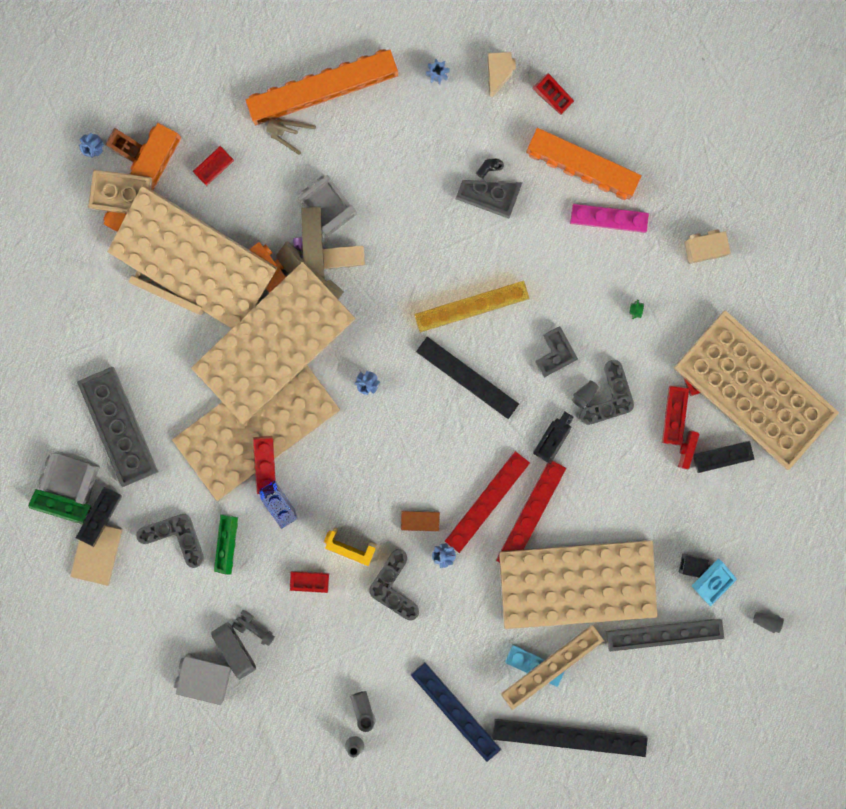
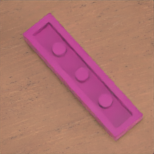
[570,204,649,233]

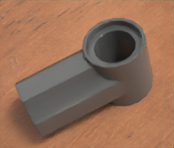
[350,691,376,732]

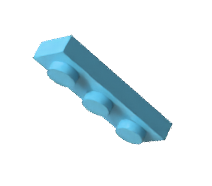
[505,645,565,687]

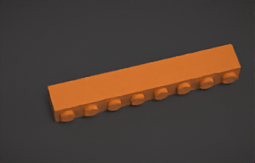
[245,49,398,126]

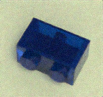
[259,481,298,529]

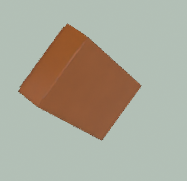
[401,511,440,532]

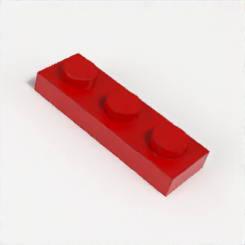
[662,386,689,446]
[253,436,276,494]

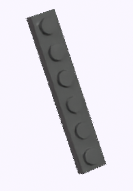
[606,619,724,652]

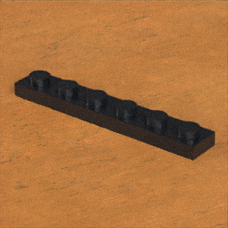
[416,337,519,419]

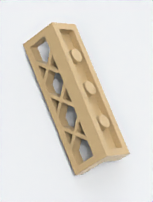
[128,271,204,315]

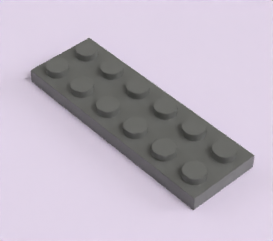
[77,367,158,487]

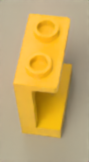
[323,528,377,566]

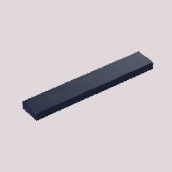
[411,662,501,762]

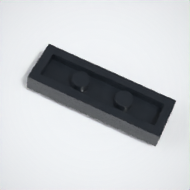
[693,441,755,473]
[75,487,122,547]

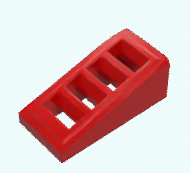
[532,73,574,115]

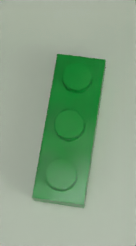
[28,489,91,525]
[214,514,238,575]

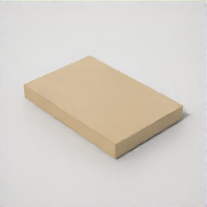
[88,169,152,214]
[70,525,123,586]

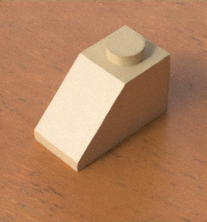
[487,52,516,97]

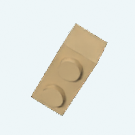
[684,229,731,264]

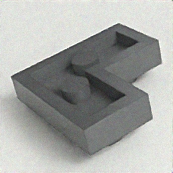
[535,326,578,378]

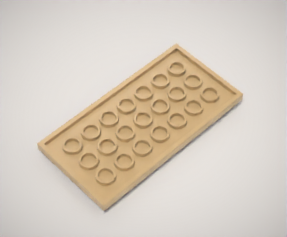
[107,185,277,328]
[191,262,356,424]
[673,310,839,470]
[172,365,340,501]
[499,540,657,629]

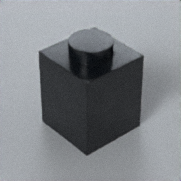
[679,554,710,578]

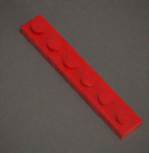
[444,451,530,553]
[496,461,567,563]

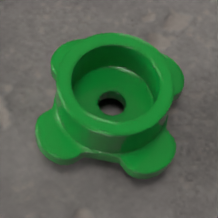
[629,299,644,319]

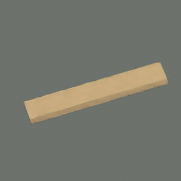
[500,625,604,710]

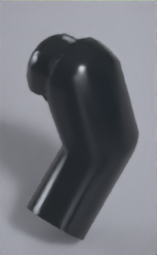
[476,158,504,179]

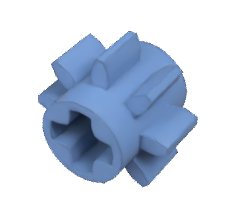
[426,59,450,85]
[79,133,104,158]
[355,371,380,395]
[432,543,456,568]

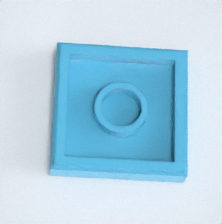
[691,558,737,606]

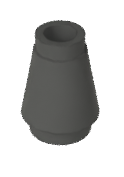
[572,380,599,409]
[753,612,784,633]
[345,736,364,758]

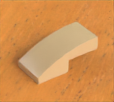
[323,246,365,269]

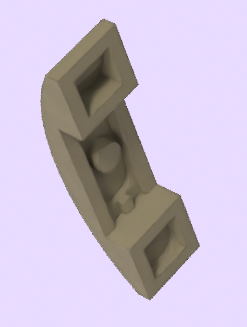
[301,207,325,279]
[276,241,344,299]

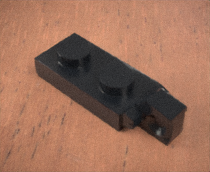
[533,411,574,464]

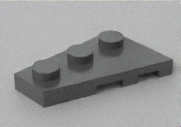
[456,180,523,219]

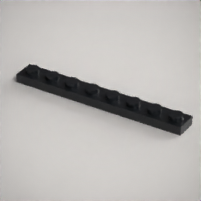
[492,719,648,757]

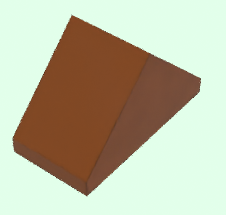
[105,128,142,162]

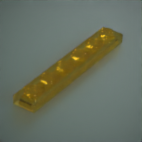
[414,281,530,333]

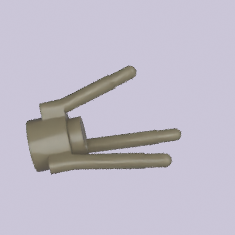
[266,118,316,155]

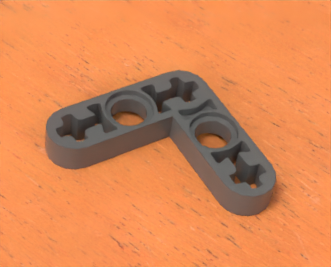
[579,360,634,425]
[136,514,204,568]
[370,549,419,620]

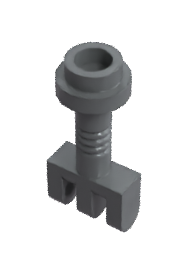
[232,610,275,646]

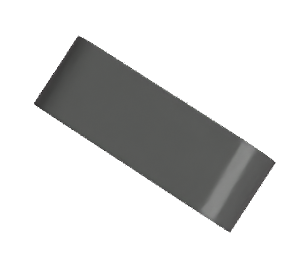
[211,622,256,680]

